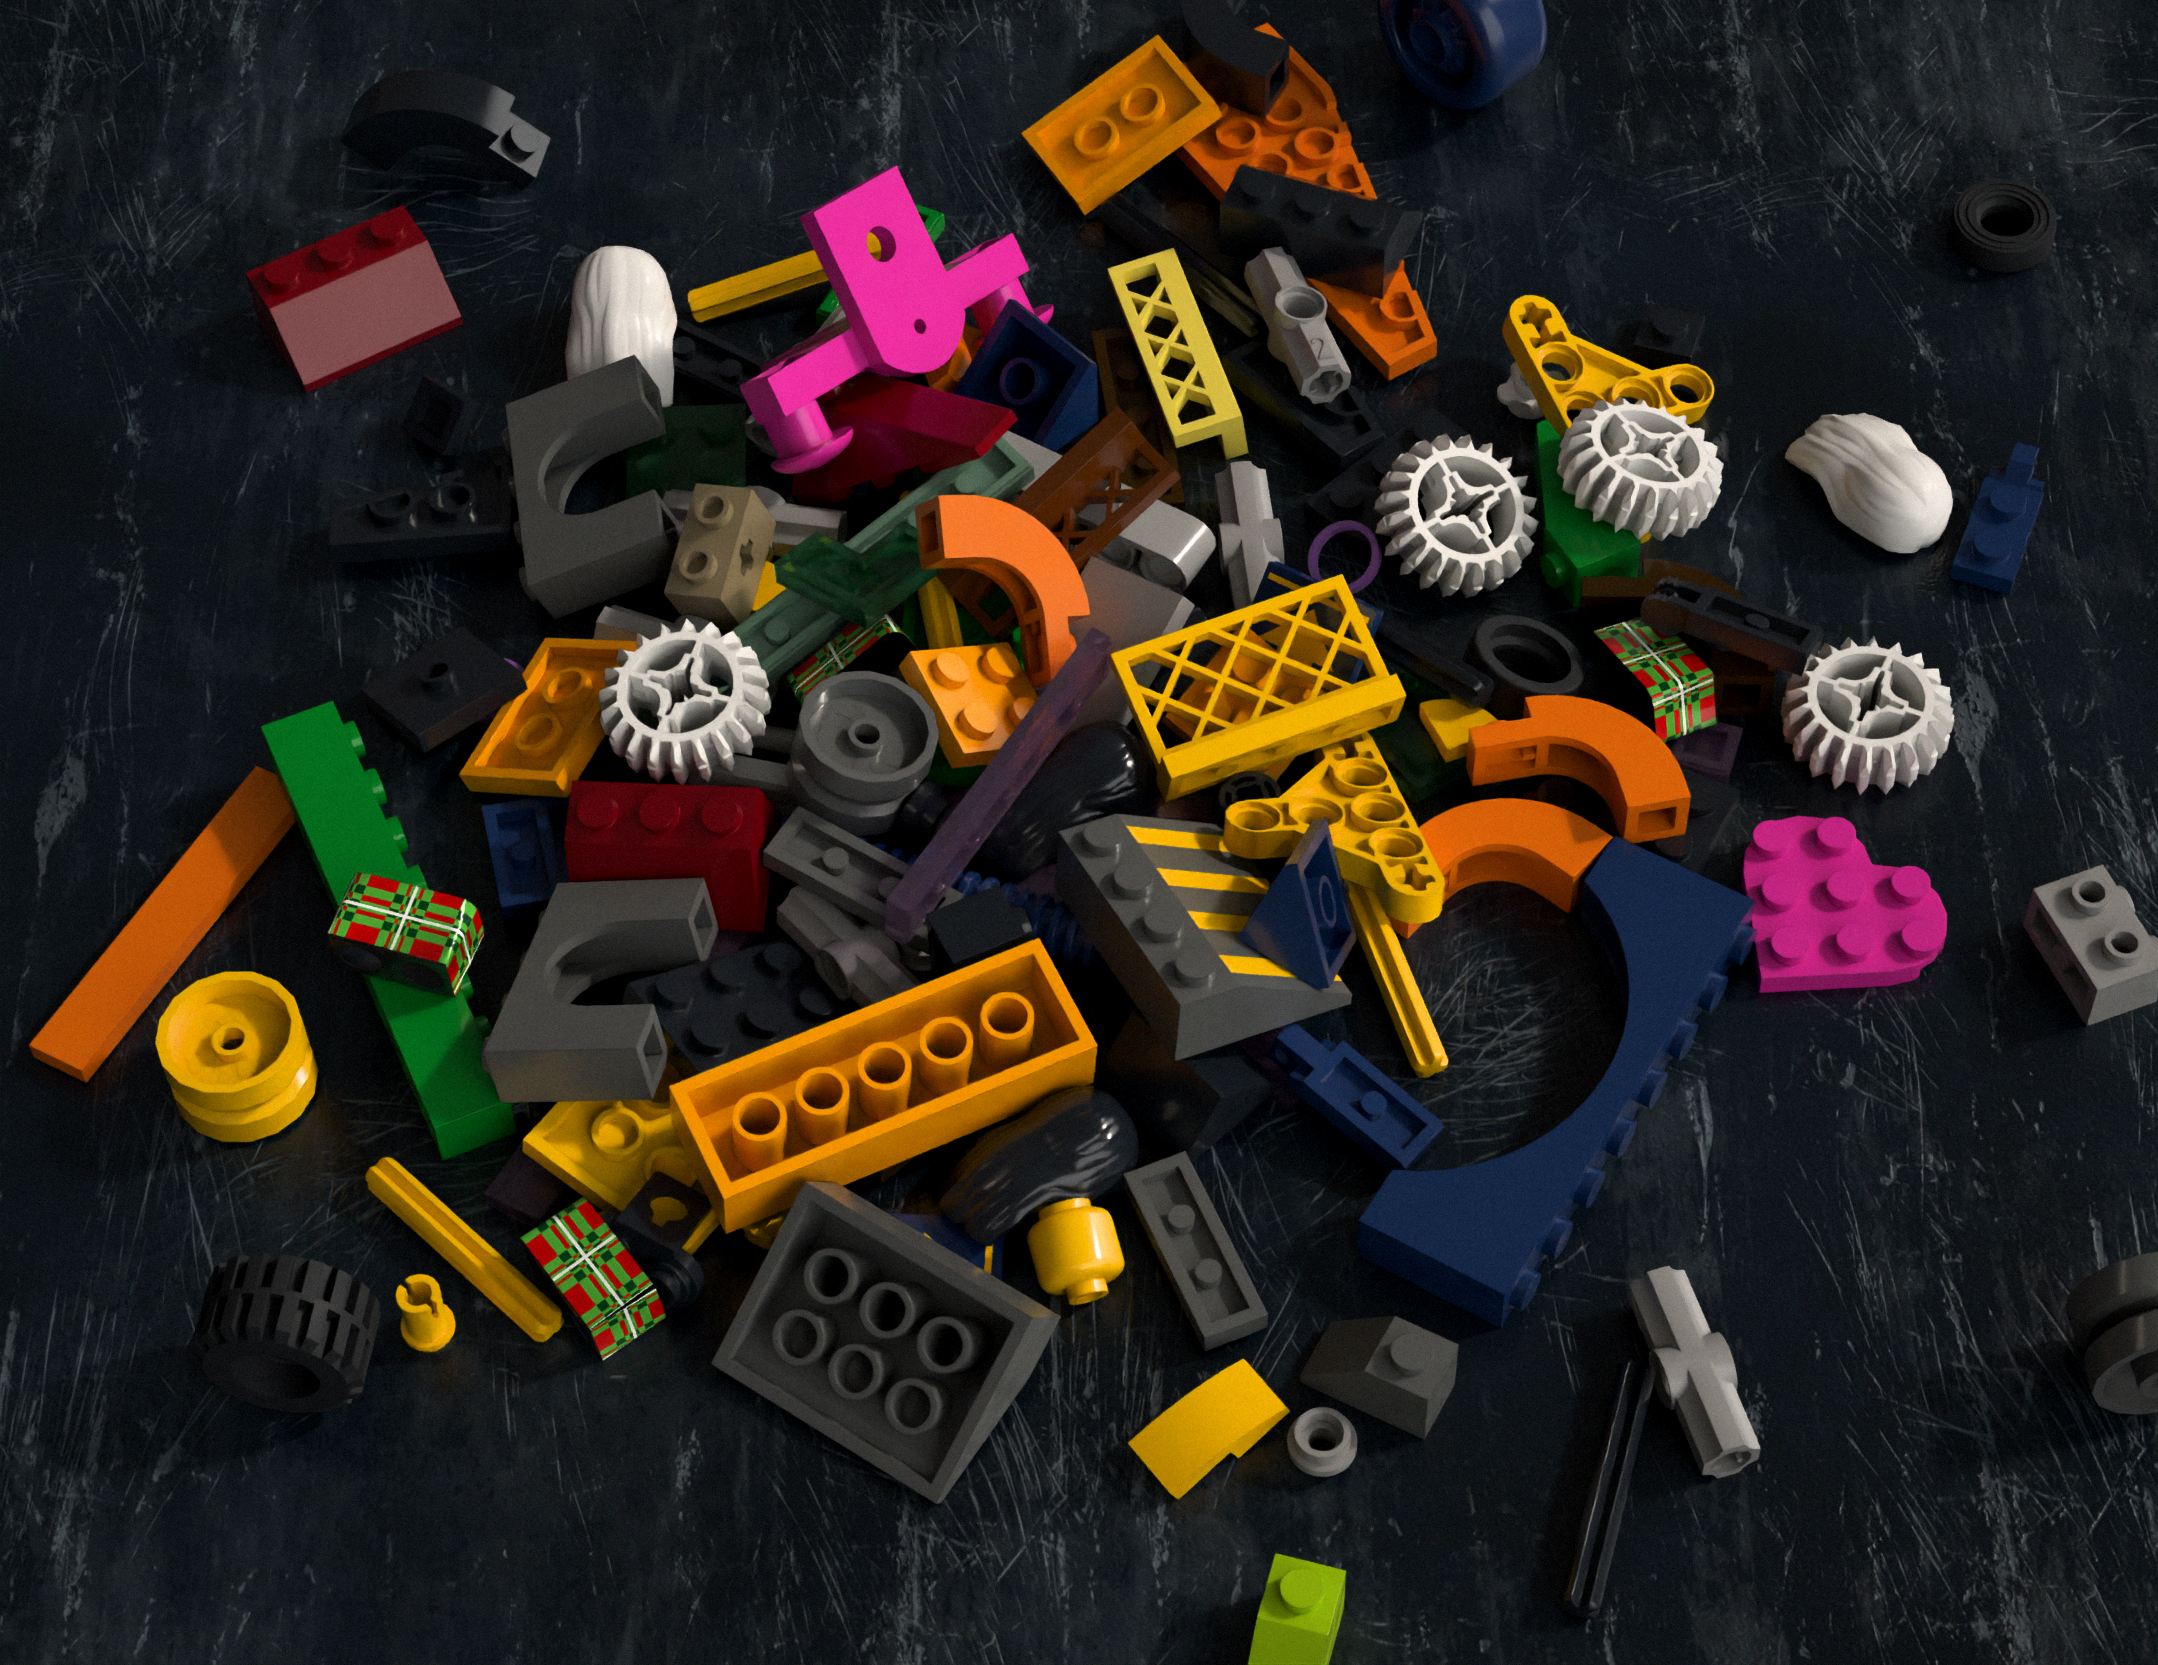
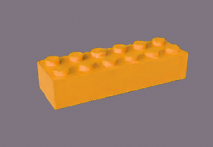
[669,938,1098,1234]

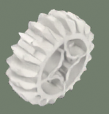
[1557,396,1724,541]
[1373,433,1539,598]
[598,618,771,785]
[1780,636,1954,795]

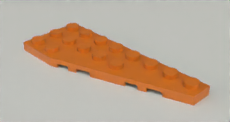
[1173,23,1437,381]

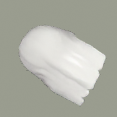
[565,246,677,409]
[1785,413,1953,553]

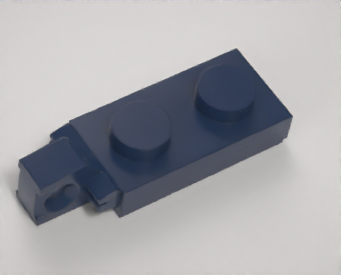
[1950,442,2045,595]
[1267,1022,1445,1172]

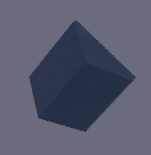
[953,299,1098,452]
[1237,817,1357,989]

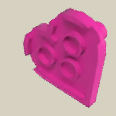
[1741,816,1947,993]

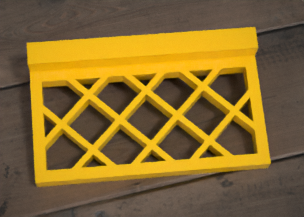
[1109,574,1407,802]

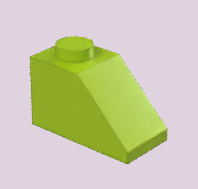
[1248,1553,1346,1665]

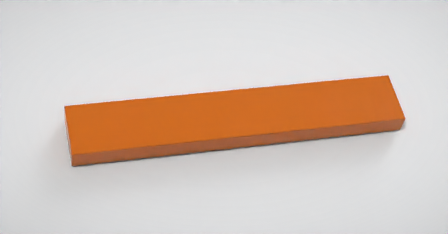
[29,766,296,1083]

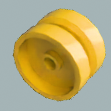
[155,972,318,1142]

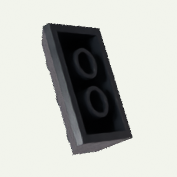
[1220,165,1423,299]

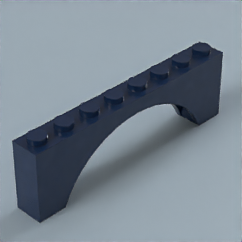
[1357,835,1758,1329]

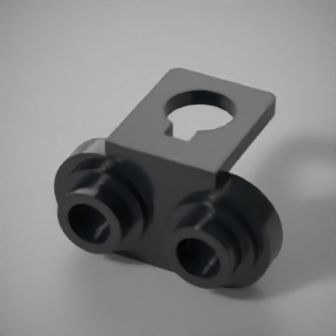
[597,1171,712,1310]

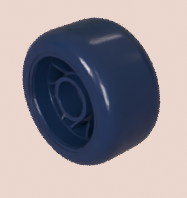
[1377,0,1547,110]

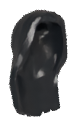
[967,721,1158,882]
[931,1086,1139,1246]

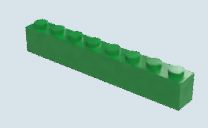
[261,701,522,1161]

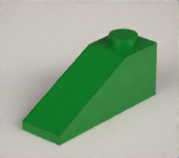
[1533,419,1641,608]

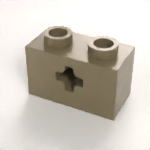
[664,483,776,630]

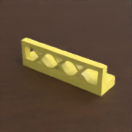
[1107,248,1249,460]

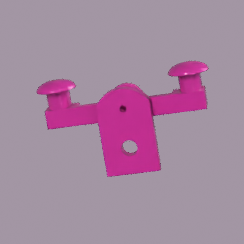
[739,166,1054,474]

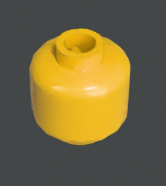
[1027,1198,1125,1305]

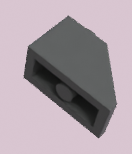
[1299,1316,1458,1440]

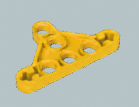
[1502,295,1714,544]
[1223,731,1445,924]

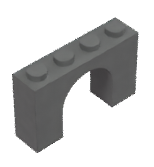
[503,354,681,620]
[481,878,719,1103]

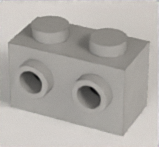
[2023,864,2158,1026]

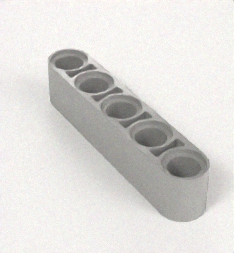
[930,430,1216,592]

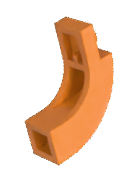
[915,495,1090,689]
[1466,695,1691,844]
[1388,798,1613,939]

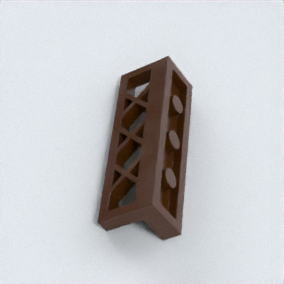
[934,406,1181,643]

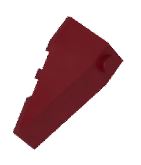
[792,371,1018,505]

